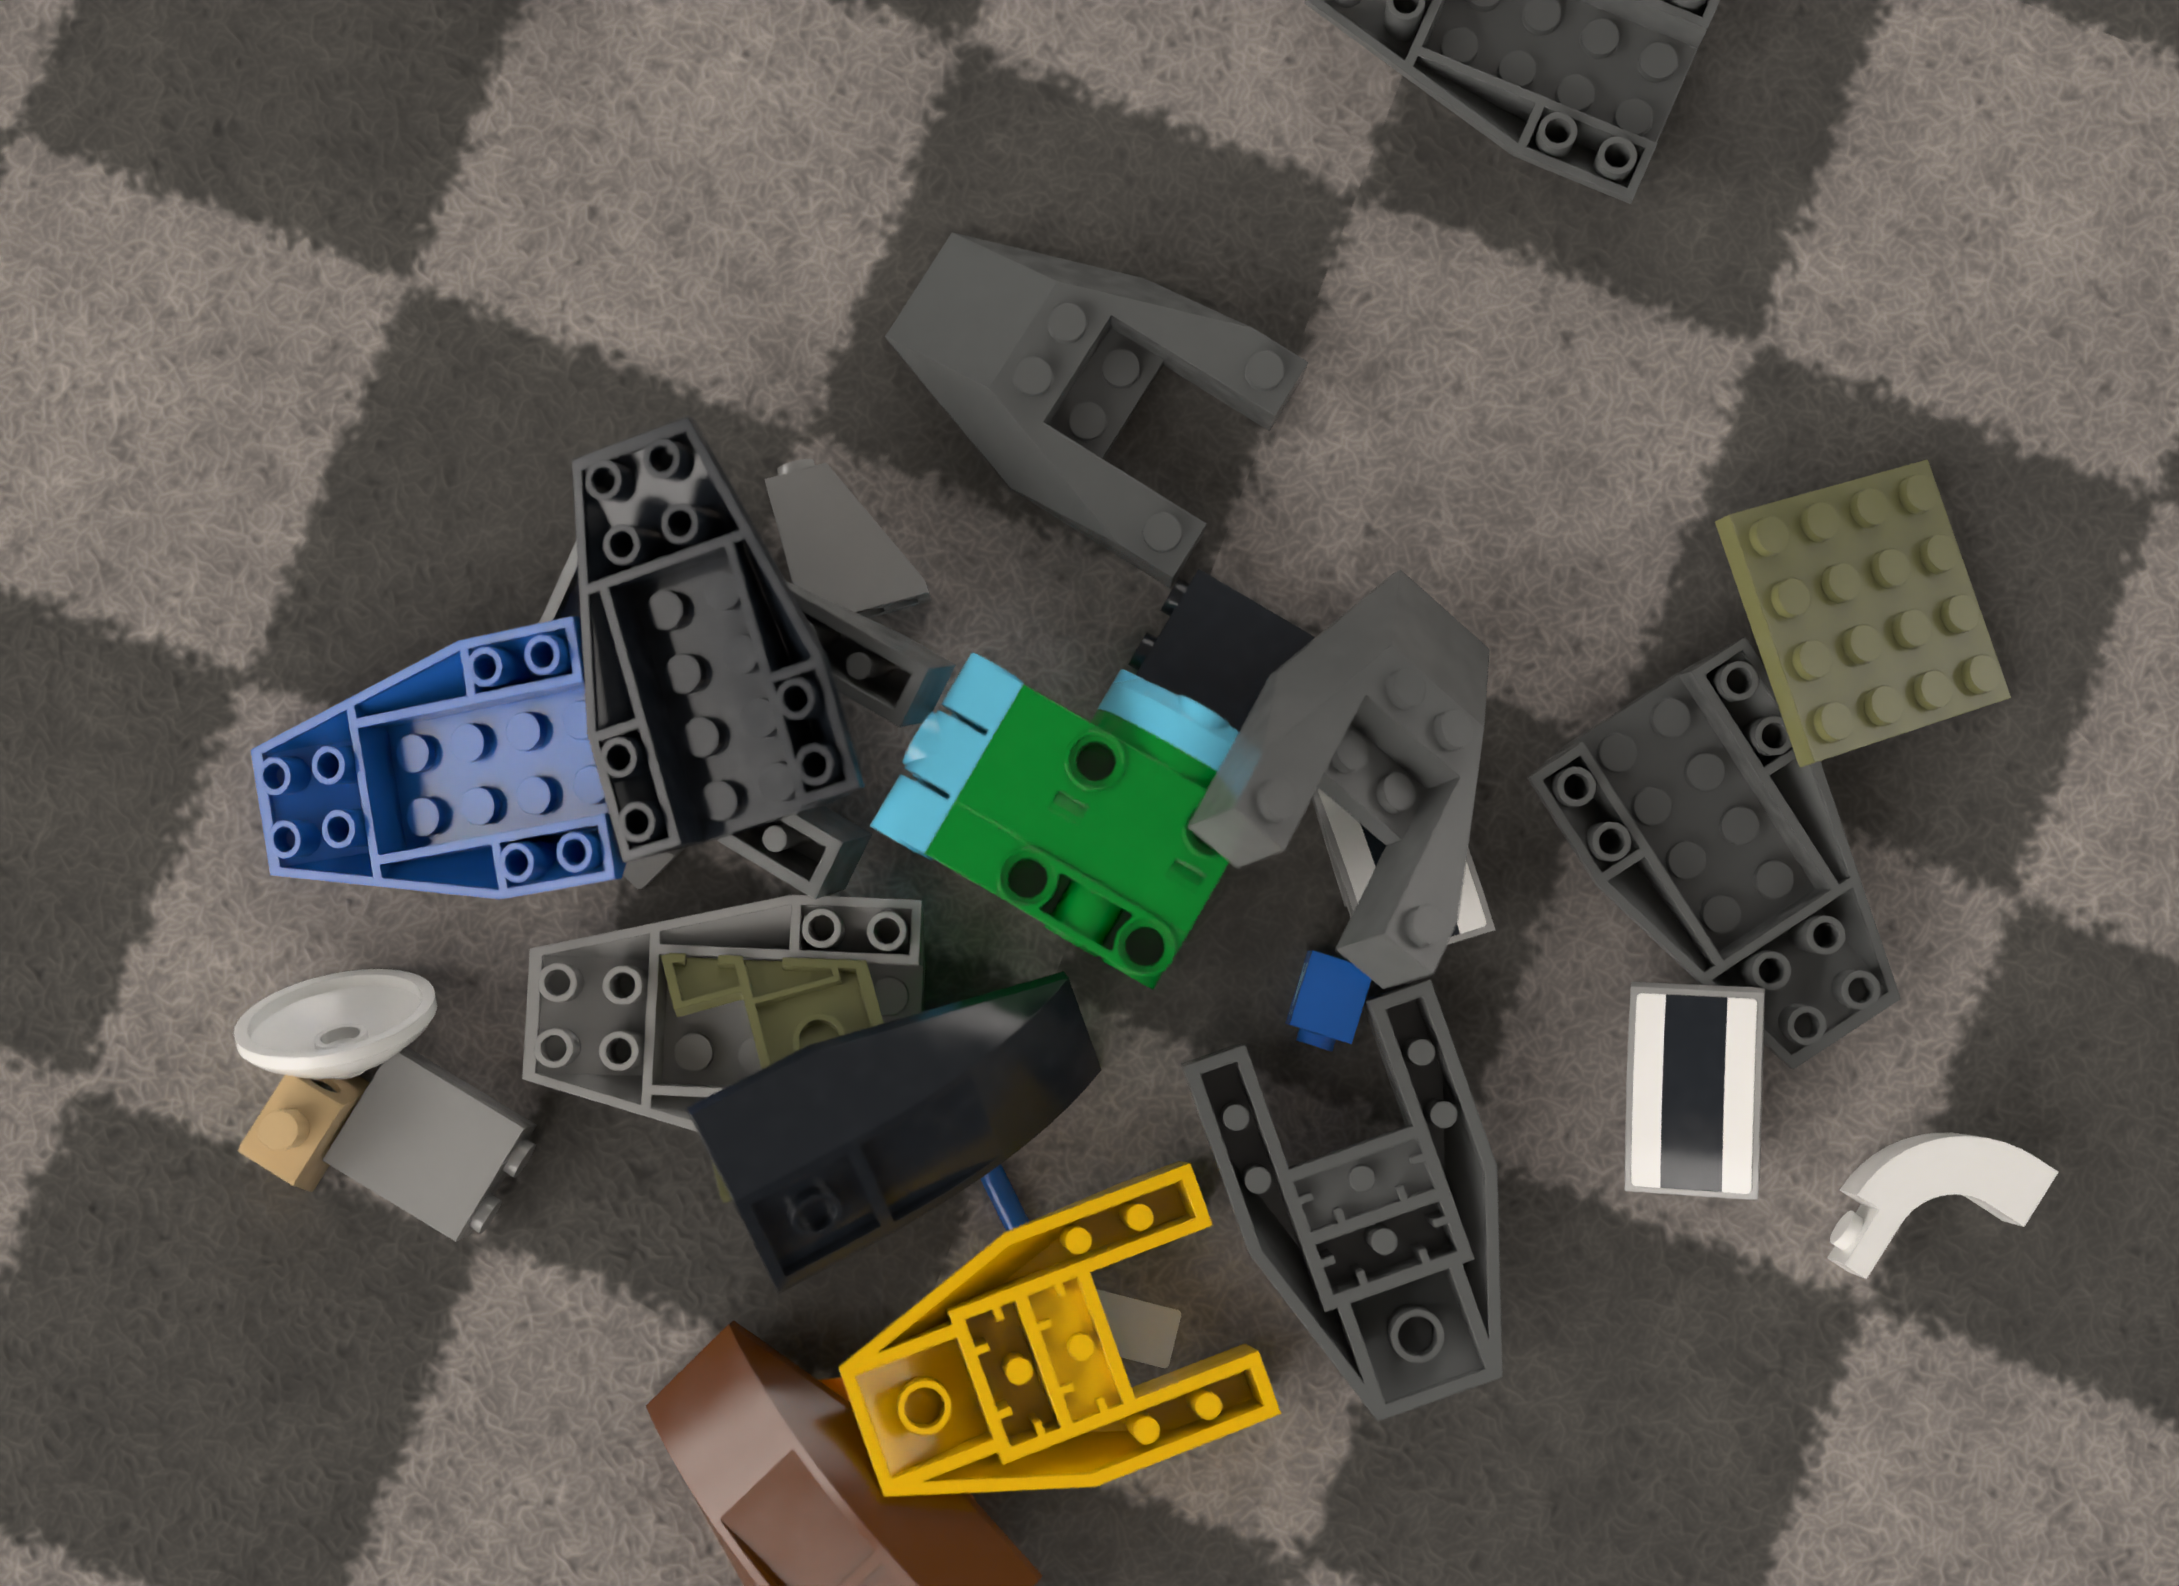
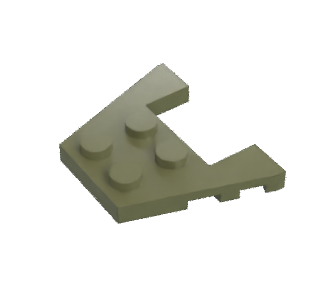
[661,953,884,1203]

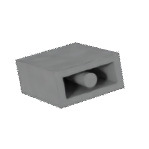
[322,1046,537,1241]

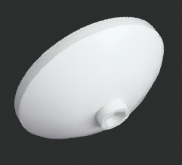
[234,969,437,1079]

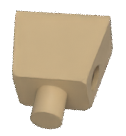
[238,1075,370,1192]

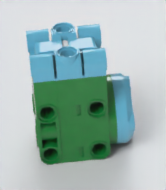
[870,652,1239,991]

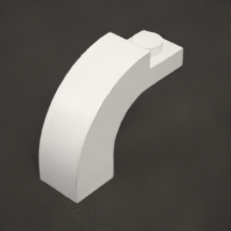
[1827,1133,2058,1279]

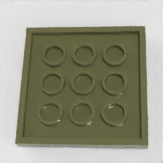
[1715,459,2011,768]

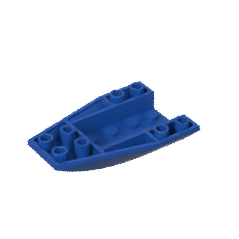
[250,616,627,899]

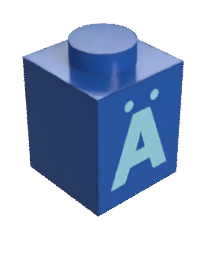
[1285,950,1372,1052]

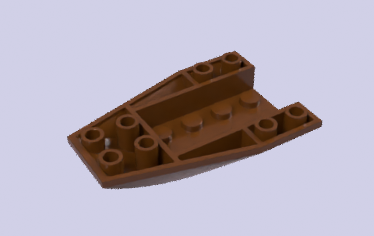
[646,1320,1043,1586]

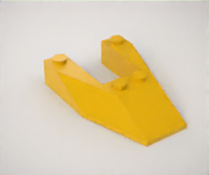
[839,1161,1281,1497]

